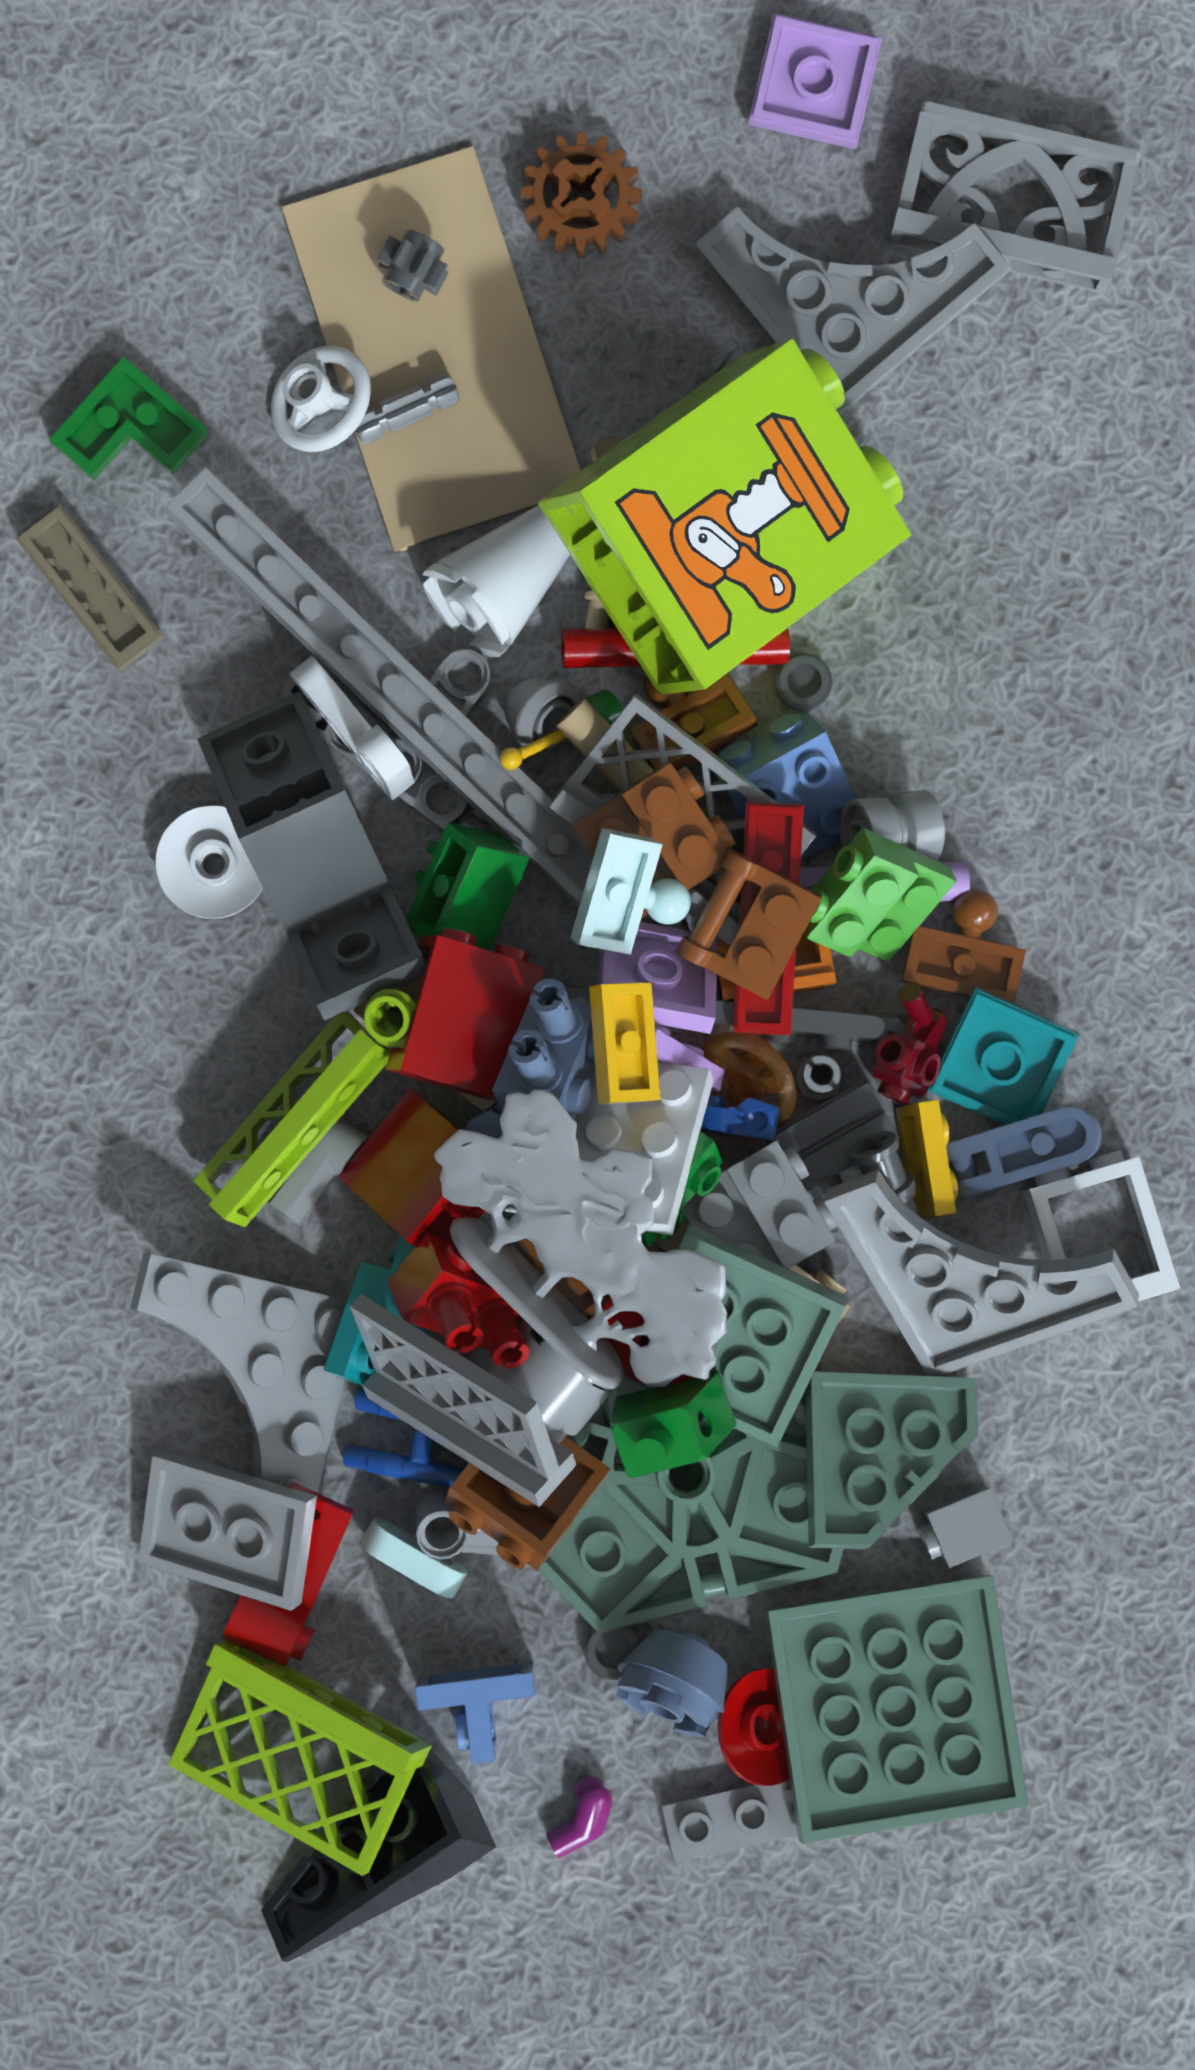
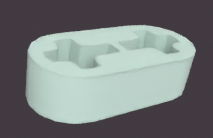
[359,1517,468,1598]

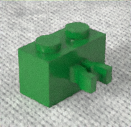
[406,822,530,951]

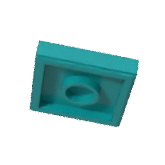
[927,986,1080,1125]

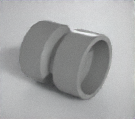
[840,790,945,861]

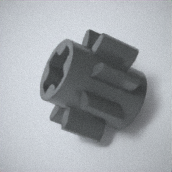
[377,230,448,301]

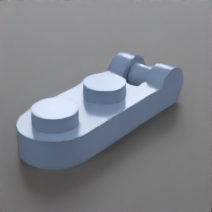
[946,1107,1102,1201]

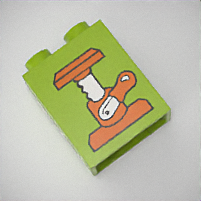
[537,338,912,695]

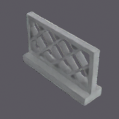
[549,693,817,945]
[350,1294,577,1507]

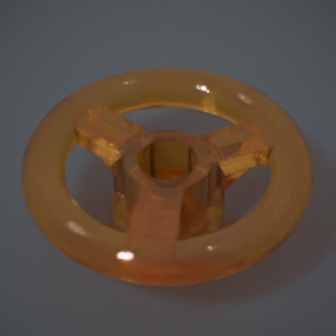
[700,1031,797,1129]

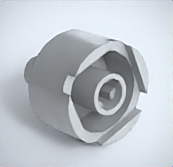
[487,1318,614,1443]

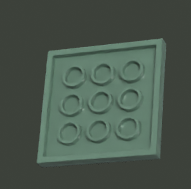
[765,1575,1028,1844]

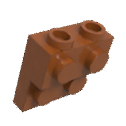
[571,762,736,919]
[444,1436,611,1571]

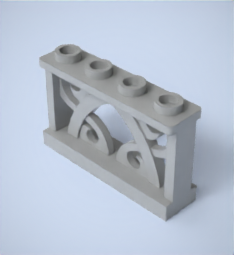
[888,98,1141,294]

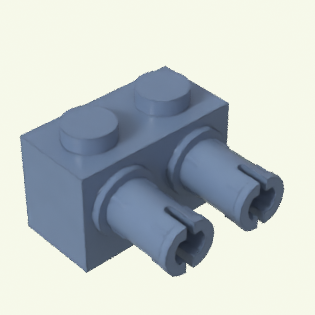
[492,978,595,1120]

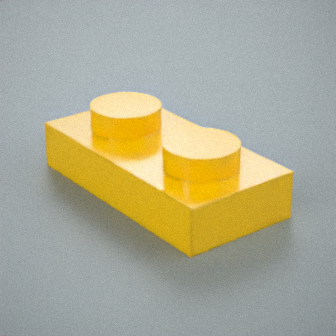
[589,982,661,1104]
[895,1100,958,1219]

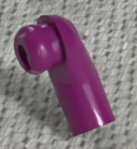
[546,1776,613,1859]

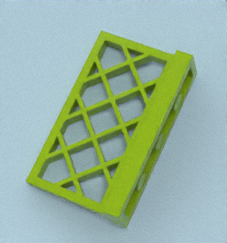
[168,1640,432,1876]

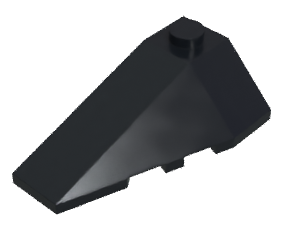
[261,1749,496,1962]

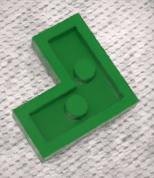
[49,356,210,481]

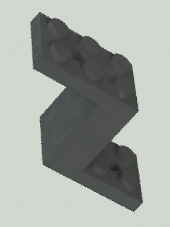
[197,691,426,1021]

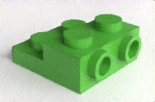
[804,828,957,962]

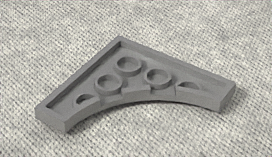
[695,206,1012,416]
[824,1170,1139,1376]
[130,1252,348,1493]

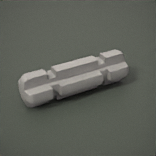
[355,373,459,444]

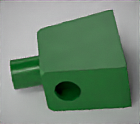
[610,1371,737,1478]

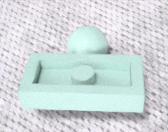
[570,828,691,955]

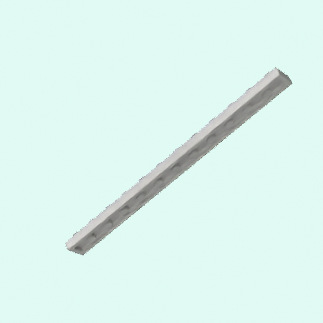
[165,467,689,931]

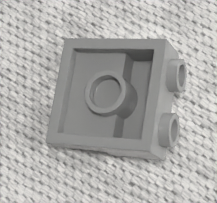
[682,1141,838,1269]

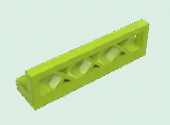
[193,1011,391,1227]

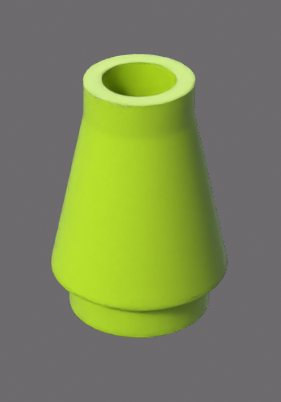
[364,989,418,1047]

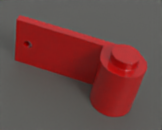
[222,1482,355,1667]

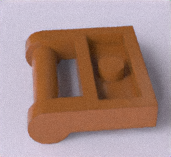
[676,849,822,1000]

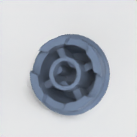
[616,1629,728,1737]

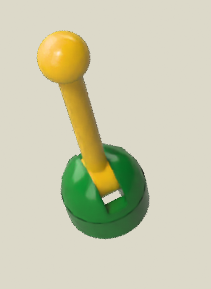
[500,689,623,770]

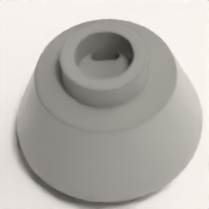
[505,678,577,752]

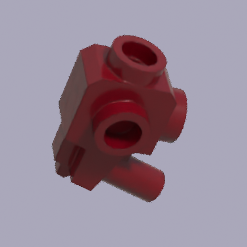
[873,983,948,1105]

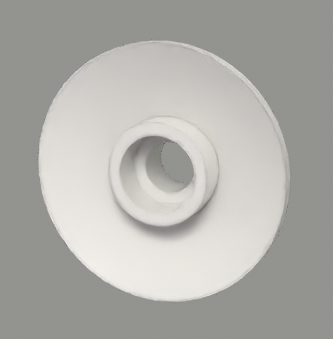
[155,806,263,919]

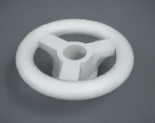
[271,346,371,452]

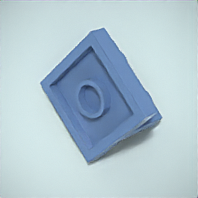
[415,1662,536,1764]

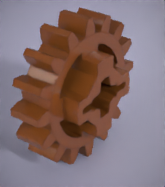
[520,132,642,258]

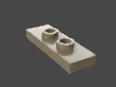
[15,503,164,672]

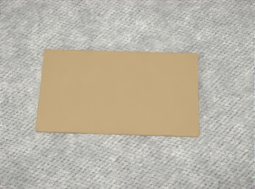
[281,146,581,552]

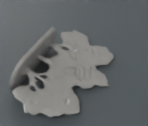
[434,1089,727,1389]

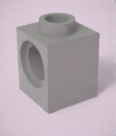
[918,1485,1013,1568]

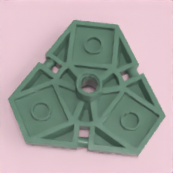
[538,1377,844,1633]

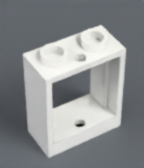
[1023,1150,1180,1301]

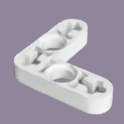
[289,656,415,800]

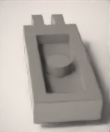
[661,1779,798,1863]

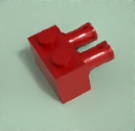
[388,1232,529,1369]

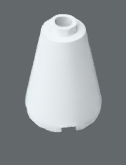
[423,505,570,657]

